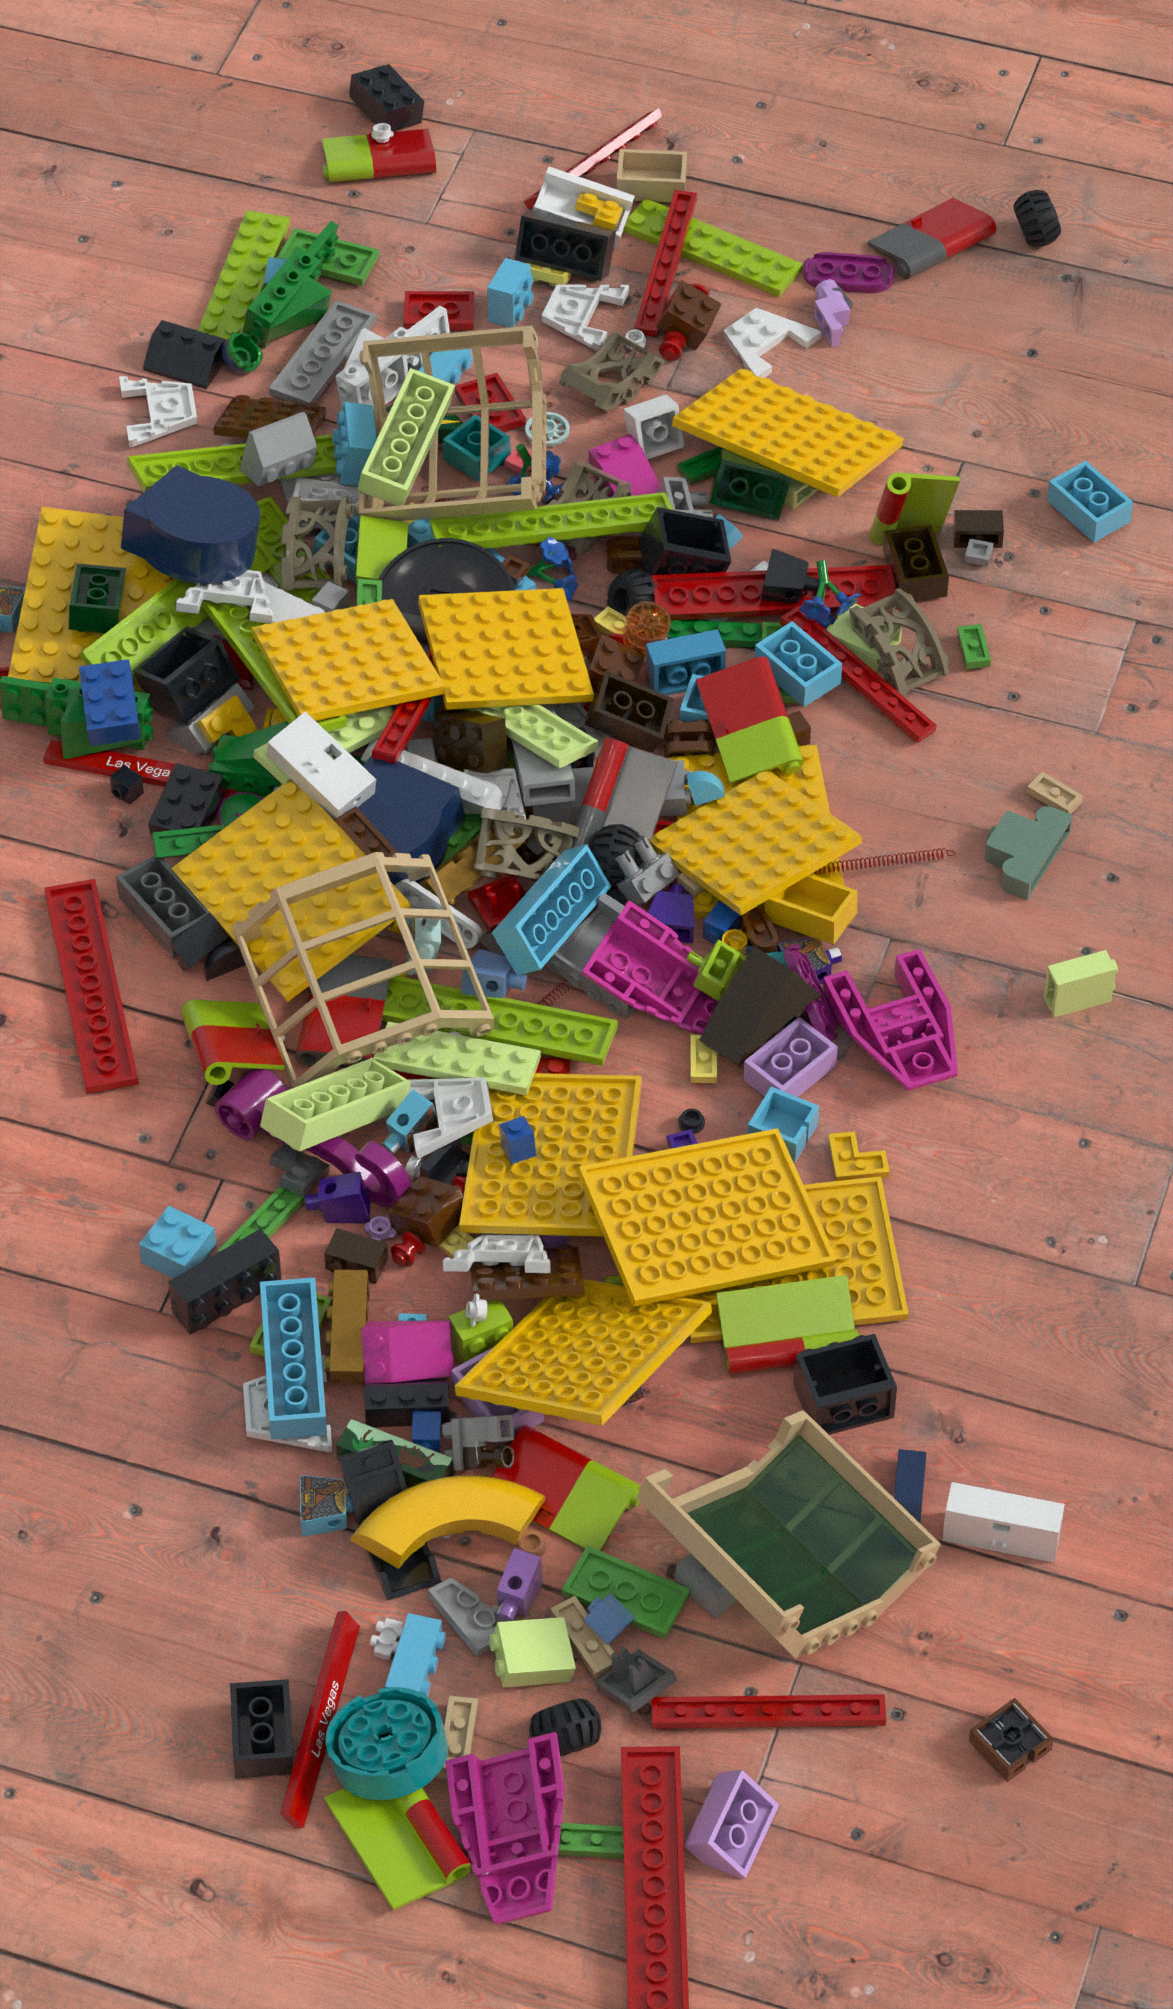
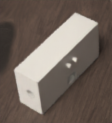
[267,711,376,821]
[942,1482,1065,1563]

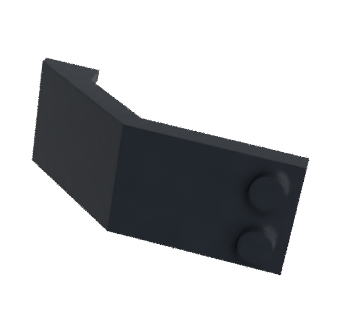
[338,1440,441,1600]

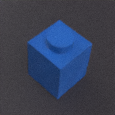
[703,901,741,944]
[499,1116,536,1164]
[412,1411,442,1454]

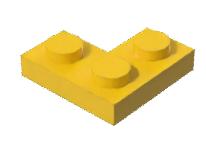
[574,193,624,230]
[196,695,258,743]
[828,1131,890,1181]

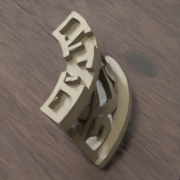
[559,331,666,410]
[548,461,632,555]
[281,496,353,590]
[849,588,949,696]
[474,808,580,882]

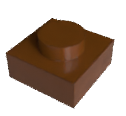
[502,554,530,586]

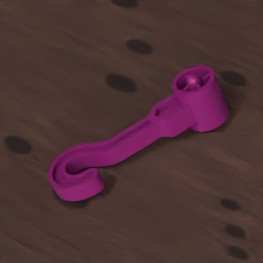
[215,1068,410,1207]

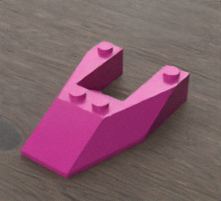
[823,949,958,1091]

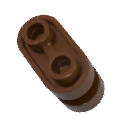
[607,536,644,574]
[664,719,714,758]
[742,908,778,953]

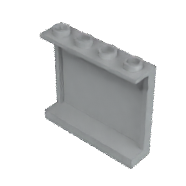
[545,893,637,1019]

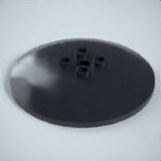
[378,538,516,616]

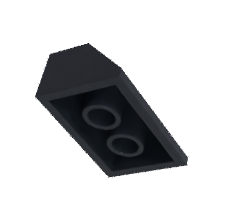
[143,320,225,389]
[364,1376,450,1428]

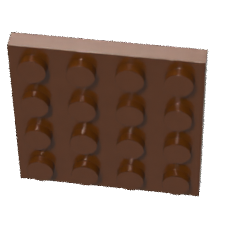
[214,395,326,439]
[470,1244,585,1301]

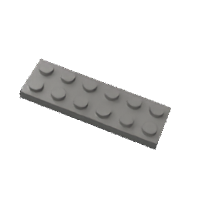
[269,300,377,405]

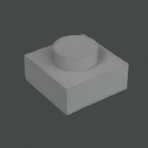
[964,539,994,567]

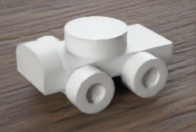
[370,1618,404,1660]

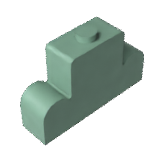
[985,806,1073,900]

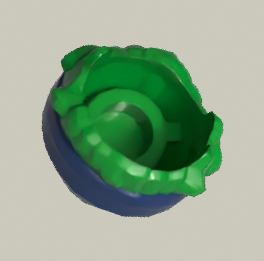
[222,332,263,374]

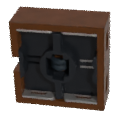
[969,1698,1054,1782]

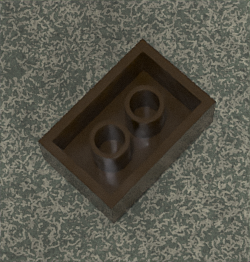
[883,524,949,601]
[584,670,674,752]
[434,709,509,774]

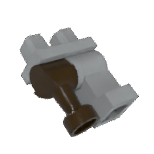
[442,1414,514,1470]

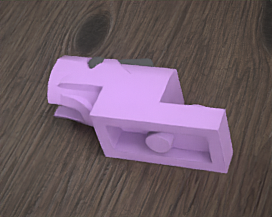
[814,279,853,348]

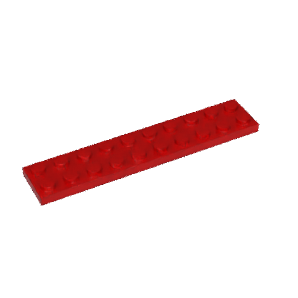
[651,565,898,621]
[44,879,139,1094]
[621,1746,689,2009]

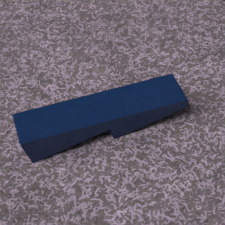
[889,1449,927,1556]

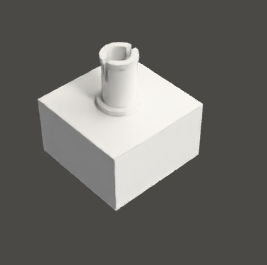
[624,395,685,459]

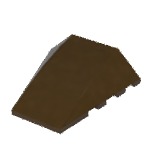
[699,946,822,1067]

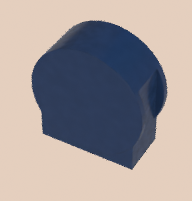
[121,465,260,584]
[358,755,466,886]

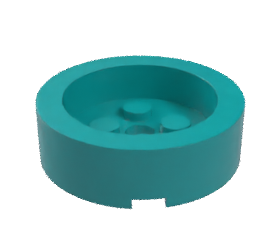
[326,1687,448,1800]

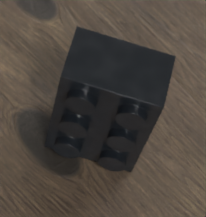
[349,64,424,131]
[148,763,226,839]
[230,1679,294,1778]

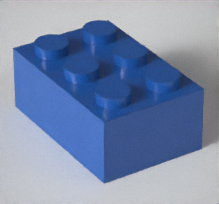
[79,659,141,746]

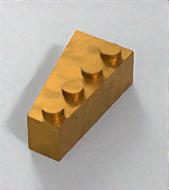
[419,824,525,906]
[325,1270,370,1383]

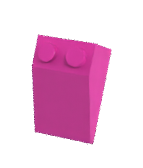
[589,434,660,497]
[361,1320,454,1383]

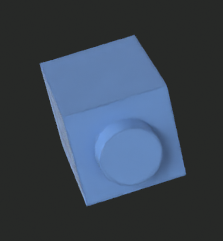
[583,1593,635,1644]

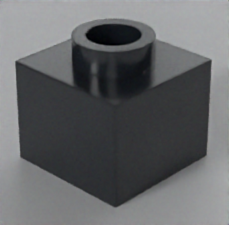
[110,764,144,805]

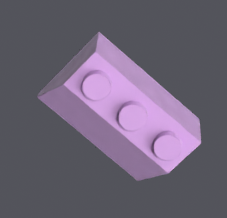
[684,1770,779,1879]

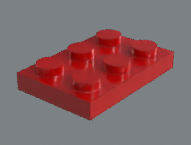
[404,291,474,330]
[454,373,526,432]

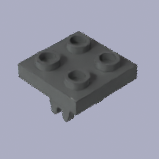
[595,1647,677,1713]

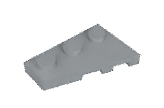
[427,1578,517,1657]

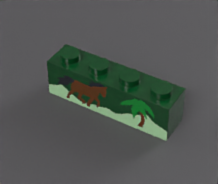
[336,1419,453,1488]

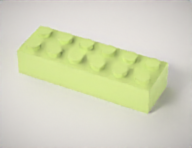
[357,368,455,506]
[260,1058,411,1152]

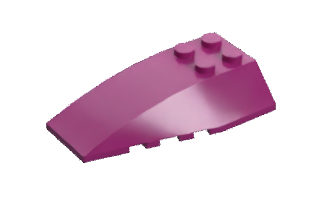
[580,900,717,1035]
[445,1732,565,1925]

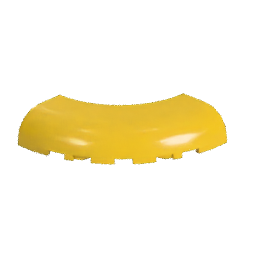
[350,1475,545,1569]

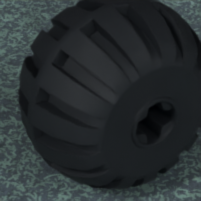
[1013,190,1062,247]
[607,569,660,624]
[592,824,641,888]
[529,1698,602,1756]

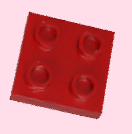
[468,876,526,933]

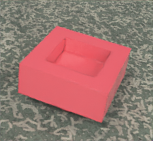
[505,448,532,474]

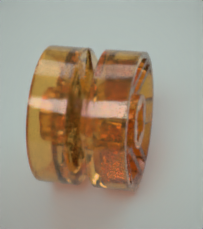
[622,602,671,656]

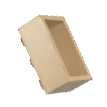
[617,149,687,202]

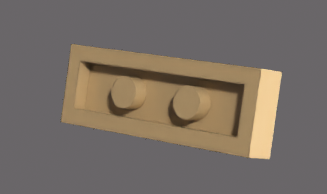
[550,1596,615,1679]
[437,1696,478,1780]

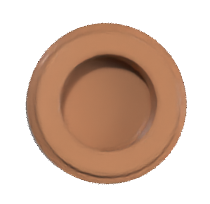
[517,1530,546,1557]

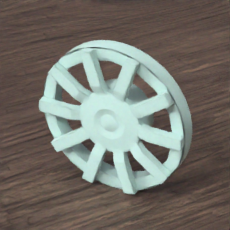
[525,412,570,448]

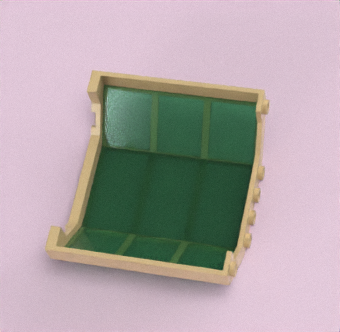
[636,1410,941,1659]

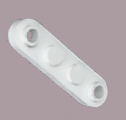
[395,879,482,949]

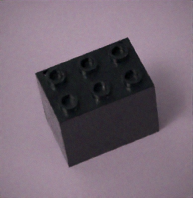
[639,507,732,575]
[132,626,240,723]
[794,1334,897,1435]

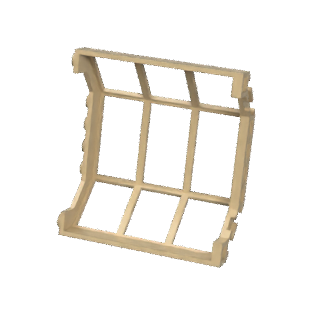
[356,326,547,521]
[232,852,495,1088]

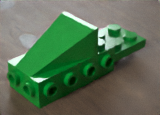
[242,221,339,348]
[0,676,154,759]
[208,721,364,797]

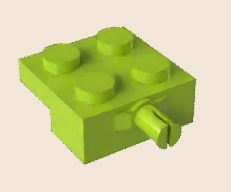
[685,939,740,1001]

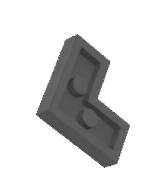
[269,1144,330,1196]

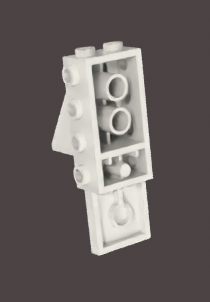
[336,306,450,411]

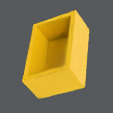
[764,874,858,945]

